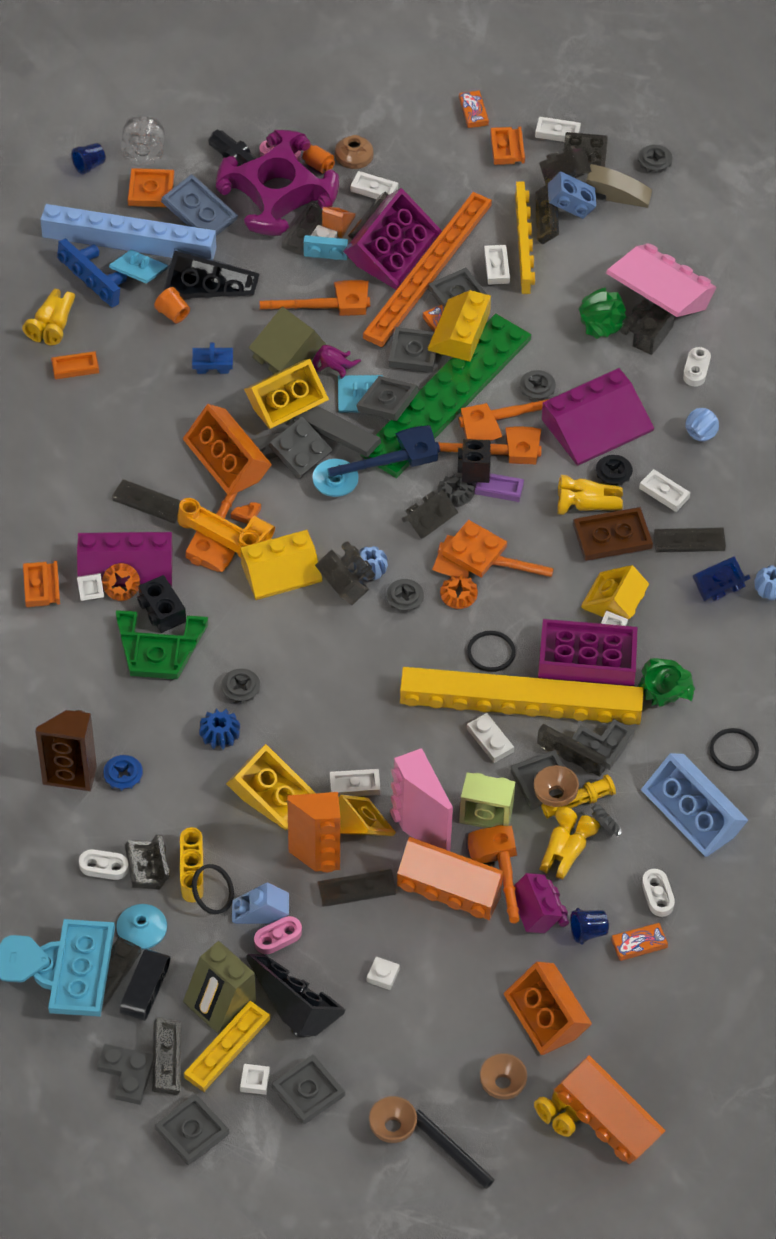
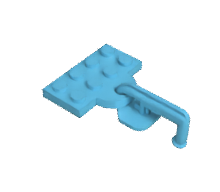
[0,919,115,1017]

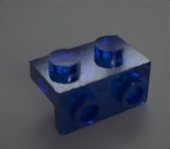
[692,556,751,601]

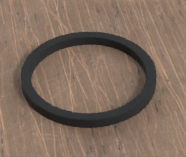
[467,631,515,672]
[710,728,759,771]
[192,864,234,914]

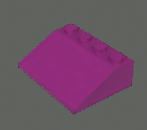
[343,188,442,290]
[541,368,654,466]
[538,619,638,686]

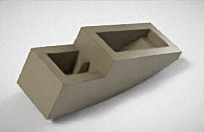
[586,164,652,208]

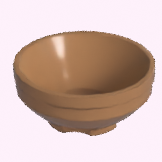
[335,135,374,169]
[534,765,579,807]
[480,1053,527,1100]
[369,1096,417,1143]

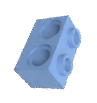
[548,171,596,219]

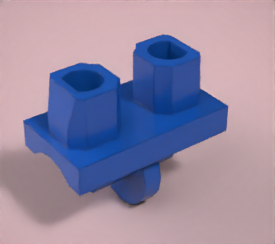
[192,342,233,374]

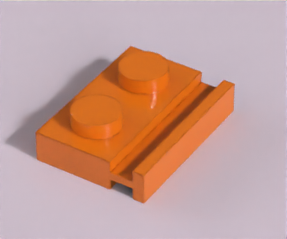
[490,127,525,165]
[23,561,60,607]

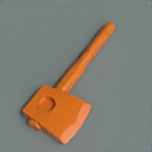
[260,280,370,316]
[458,399,549,440]
[438,426,542,465]
[186,493,238,572]
[432,535,554,578]
[468,825,519,923]

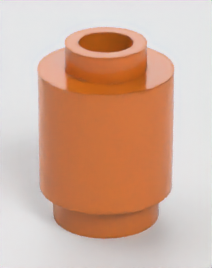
[302,145,335,174]

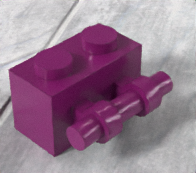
[514,873,569,933]

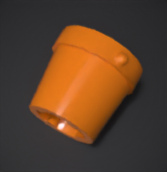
[154,287,190,323]

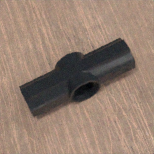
[208,129,257,167]

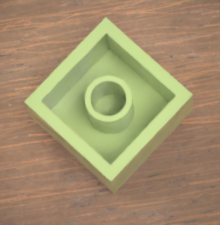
[459,772,515,828]

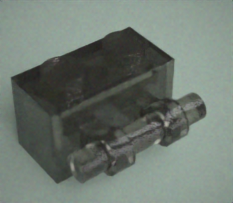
[539,145,596,187]
[620,300,675,355]
[315,541,375,605]

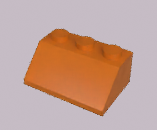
[503,961,592,1055]

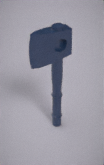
[327,425,440,477]

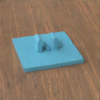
[109,250,168,284]
[338,375,383,413]

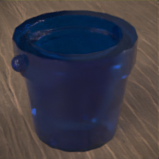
[71,143,106,175]
[570,908,609,945]

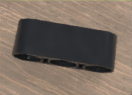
[120,949,171,1021]

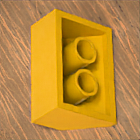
[428,290,491,361]
[244,359,329,429]
[240,530,322,600]

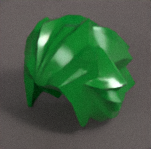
[578,287,626,339]
[637,658,695,707]

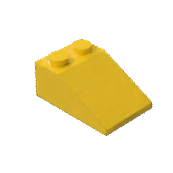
[226,744,315,830]

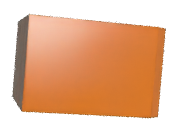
[322,207,356,238]

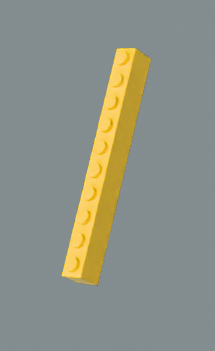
[400,667,643,725]

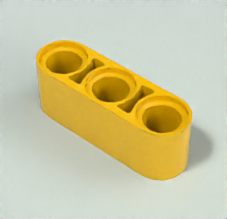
[180,827,204,903]

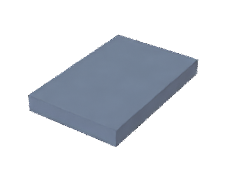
[161,174,238,236]

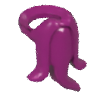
[312,345,361,379]

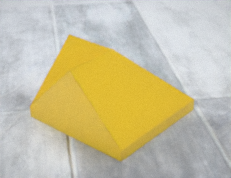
[338,795,396,836]

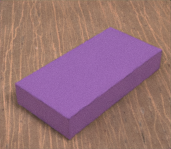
[474,473,524,502]

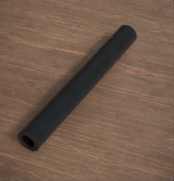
[416,1109,495,1189]

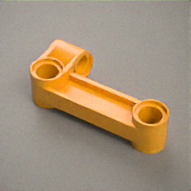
[177,498,275,558]

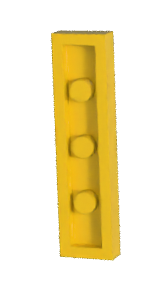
[184,1001,270,1092]

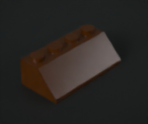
[35,710,97,791]

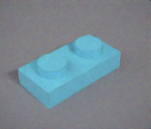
[304,235,348,260]

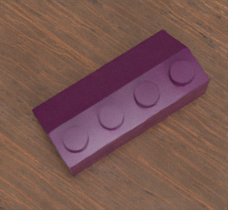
[77,532,173,587]

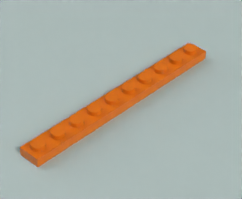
[363,192,492,347]

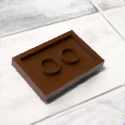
[573,507,653,561]

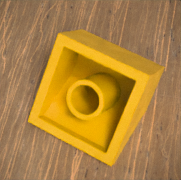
[581,565,649,619]

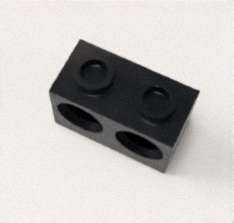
[457,439,491,483]
[137,575,186,633]

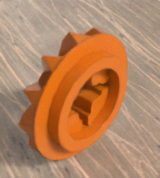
[102,563,140,601]
[440,574,478,609]

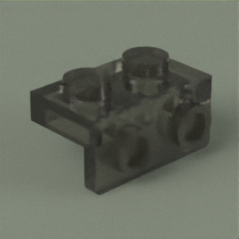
[562,132,608,168]
[401,490,459,539]
[125,834,170,890]

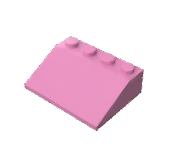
[606,243,717,317]
[390,748,453,851]

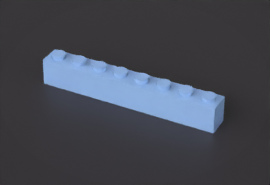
[40,204,217,259]

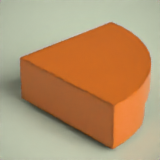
[231,502,261,524]

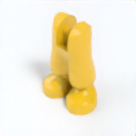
[22,288,75,345]
[558,474,623,515]
[539,806,600,880]
[534,1091,580,1137]

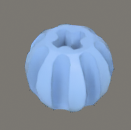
[685,408,719,442]
[353,546,388,581]
[754,565,776,600]

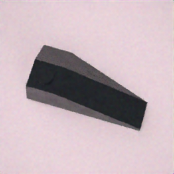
[164,248,260,299]
[246,954,346,1037]

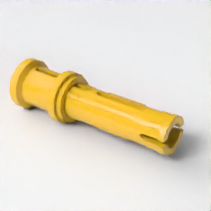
[541,774,616,819]

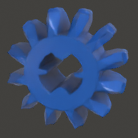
[199,708,240,750]

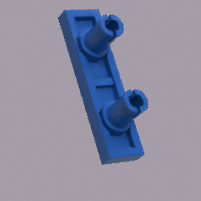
[57,238,127,308]

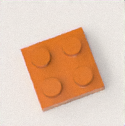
[128,168,175,207]
[442,519,507,578]

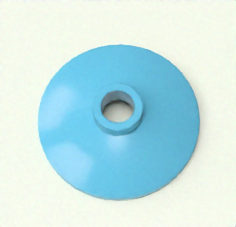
[313,459,359,497]
[116,904,167,950]

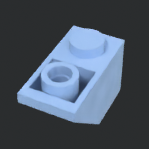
[232,882,289,924]

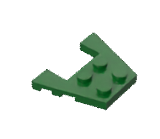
[116,610,208,680]

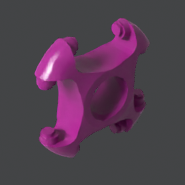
[216,130,339,236]

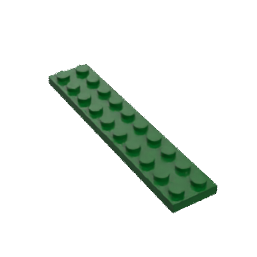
[360,313,531,479]

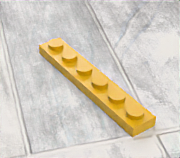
[515,181,535,294]

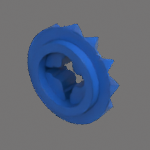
[103,755,143,791]

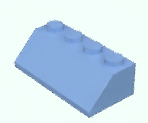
[641,753,748,857]

